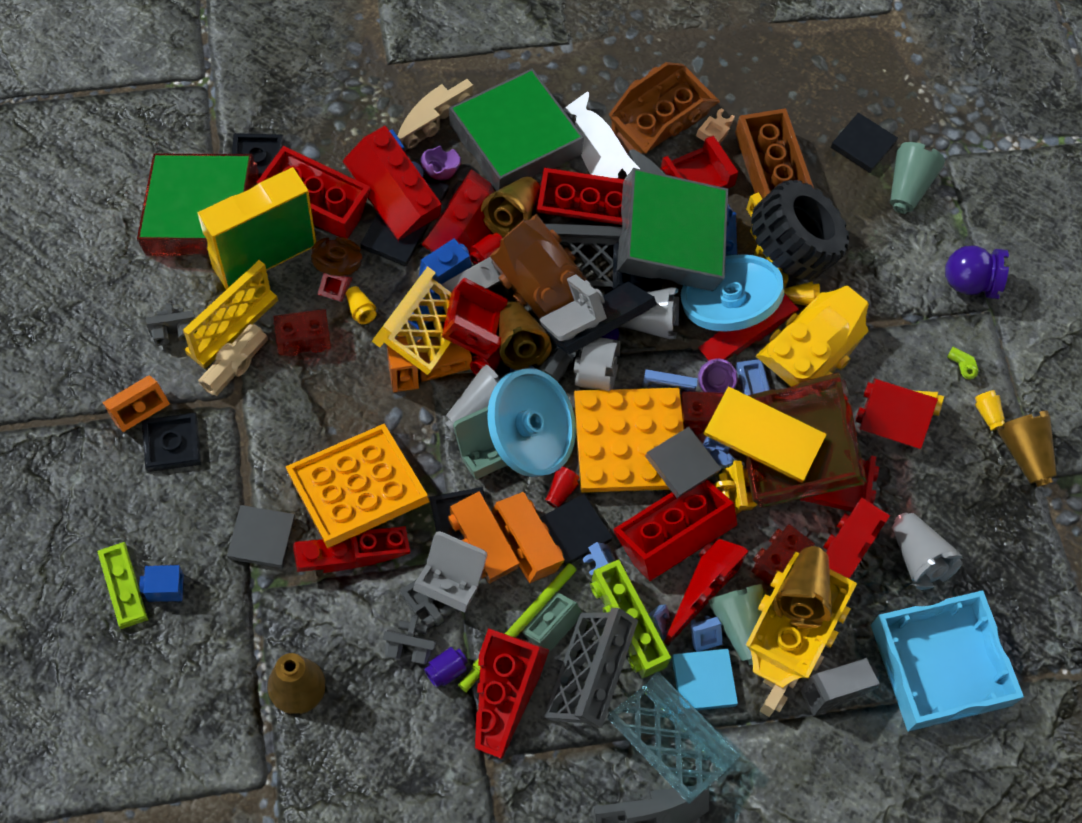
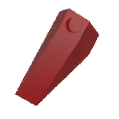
[664,539,749,646]
[475,628,549,759]

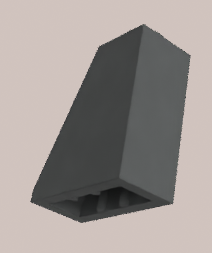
[801,658,880,716]

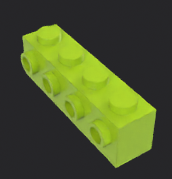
[590,559,671,679]

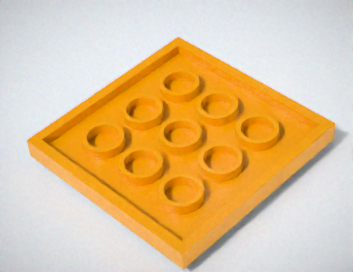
[574,388,684,493]
[285,423,429,548]

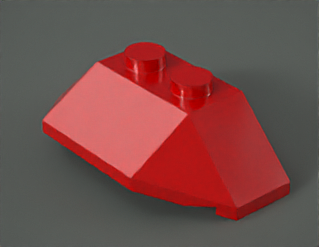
[421,169,495,253]

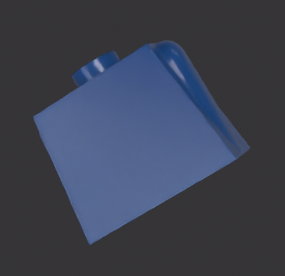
[419,238,472,295]

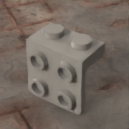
[540,274,607,341]
[413,531,488,613]

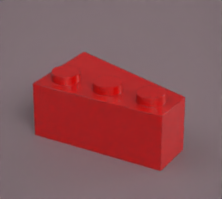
[823,497,890,579]

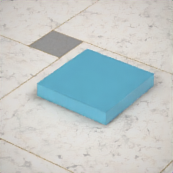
[672,649,738,712]

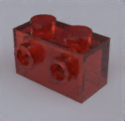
[273,309,331,356]
[680,392,724,434]
[751,524,815,589]

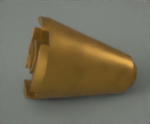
[481,176,540,238]
[499,302,552,370]
[996,411,1057,487]
[773,546,832,628]
[267,653,325,714]

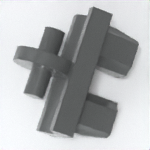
[146,302,195,346]
[383,615,437,664]

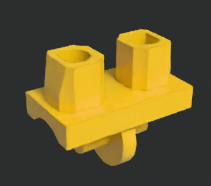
[713,460,758,515]

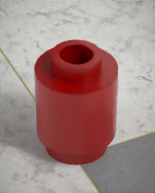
[469,233,502,265]

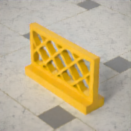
[183,260,278,369]
[372,266,451,375]

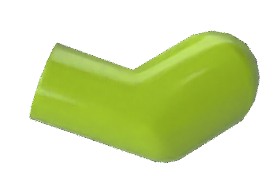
[947,347,978,379]

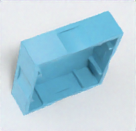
[871,591,1024,732]

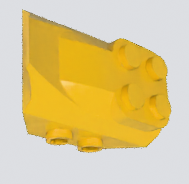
[755,286,869,396]
[746,552,857,688]

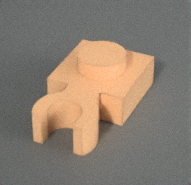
[696,108,734,144]

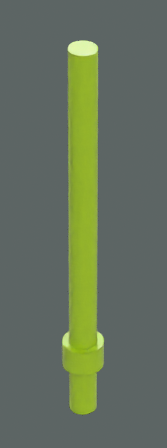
[458,563,577,692]

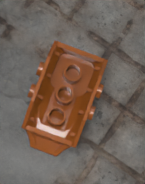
[609,62,720,155]
[490,214,593,319]

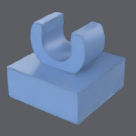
[583,542,616,575]
[691,615,723,652]

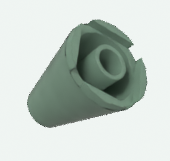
[890,142,946,214]
[708,584,764,665]

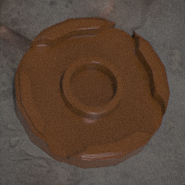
[311,237,362,276]

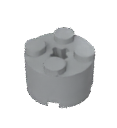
[574,337,620,391]

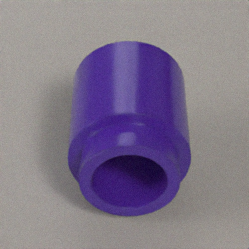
[424,647,468,688]

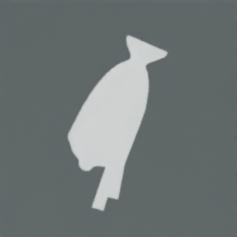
[563,92,640,178]

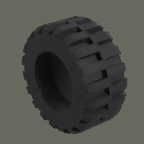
[751,180,849,280]

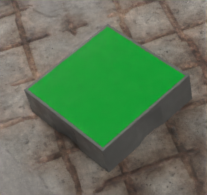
[449,68,584,191]
[617,168,728,291]

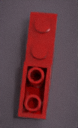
[293,526,410,573]

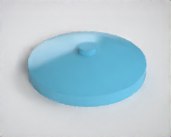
[681,255,785,331]
[487,368,576,477]

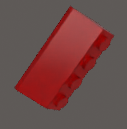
[342,126,442,241]
[257,146,371,239]
[537,168,625,225]
[613,480,738,581]

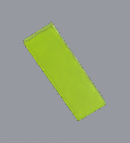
[97,542,148,629]

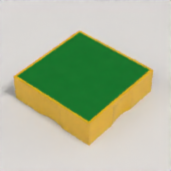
[197,167,316,290]

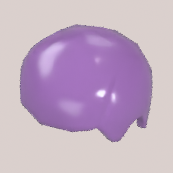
[421,146,461,181]
[698,359,738,398]

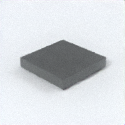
[645,427,721,499]
[227,505,295,569]

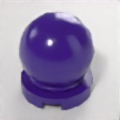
[945,245,1009,299]

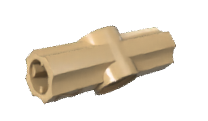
[198,324,268,396]

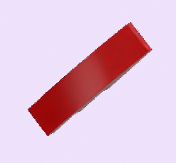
[698,293,799,361]

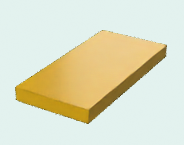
[704,386,826,483]

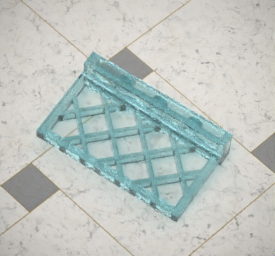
[607,672,741,804]

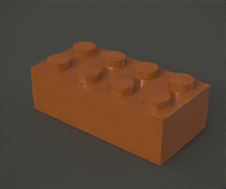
[735,108,814,199]

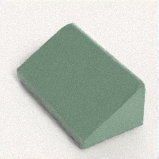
[521,592,582,653]

